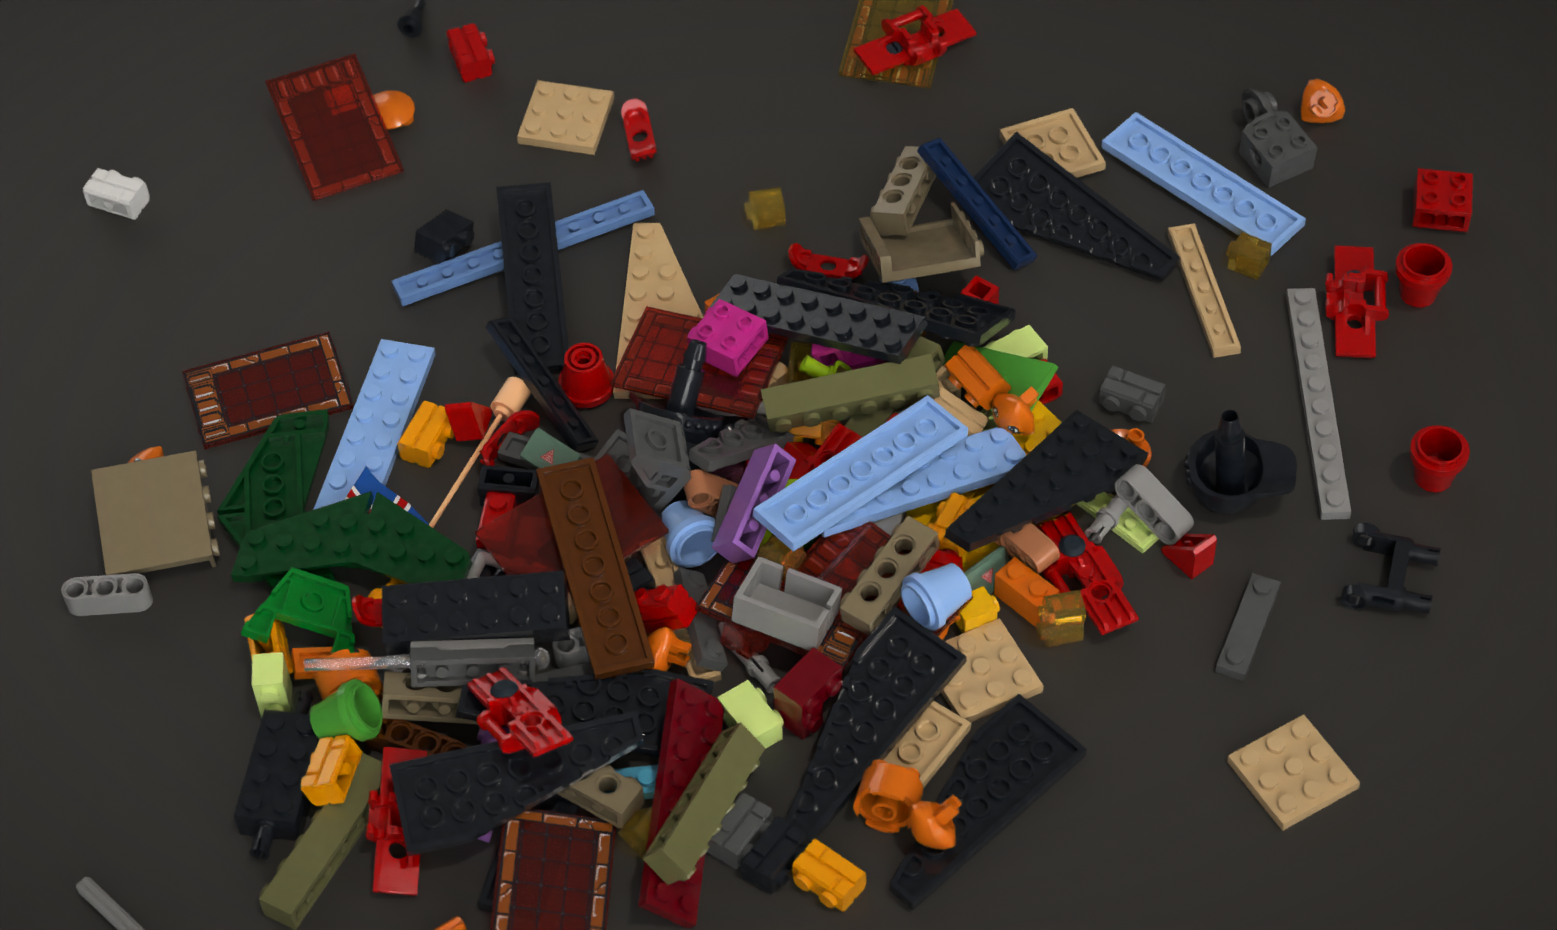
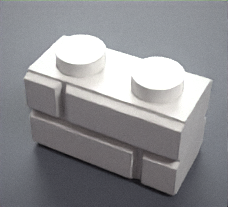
[83,168,150,220]

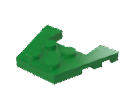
[240,567,355,654]

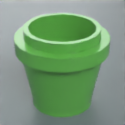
[310,679,383,741]

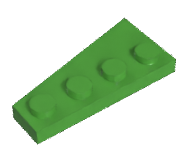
[942,341,1059,411]

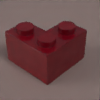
[773,647,843,740]

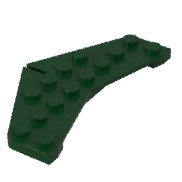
[217,409,335,590]
[231,491,472,584]

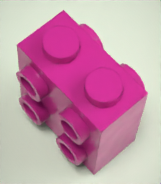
[687,299,769,377]

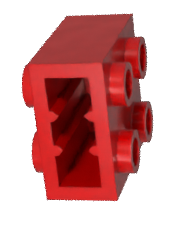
[1412,168,1473,232]

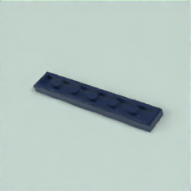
[917,137,1038,270]

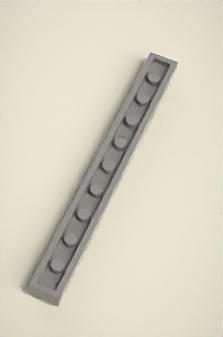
[1286,288,1351,520]

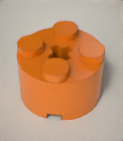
[313,648,383,702]
[854,759,924,833]

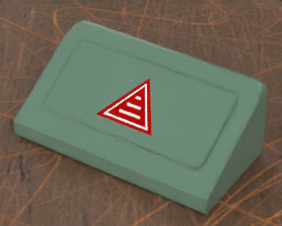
[520,428,581,469]
[964,546,1010,595]

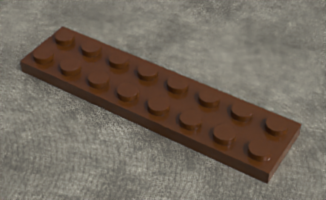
[536,457,655,680]

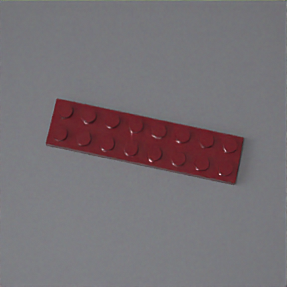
[638,678,724,929]

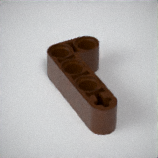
[363,719,467,756]

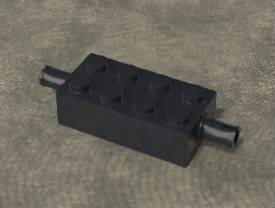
[234,690,319,859]

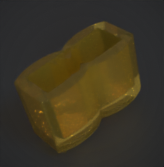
[1037,590,1086,647]

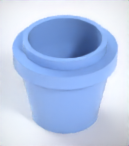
[660,500,717,568]
[901,563,972,631]

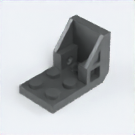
[624,408,692,513]

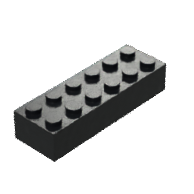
[382,570,570,656]

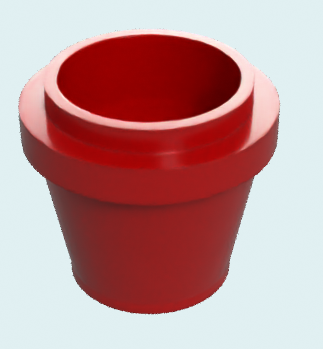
[1395,243,1453,307]
[558,343,615,408]
[1409,425,1470,492]

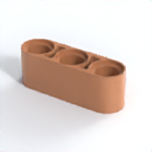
[683,469,739,517]
[994,523,1060,574]

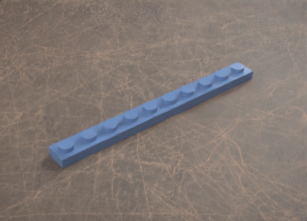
[391,190,655,307]

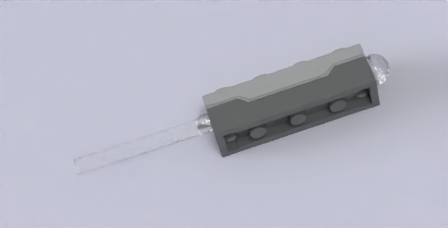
[304,638,550,687]

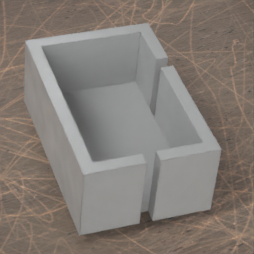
[731,556,842,651]

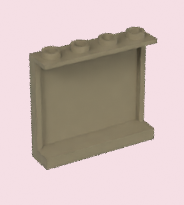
[859,202,984,283]
[91,450,220,575]

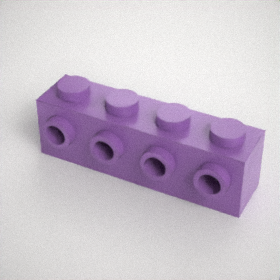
[711,443,796,564]

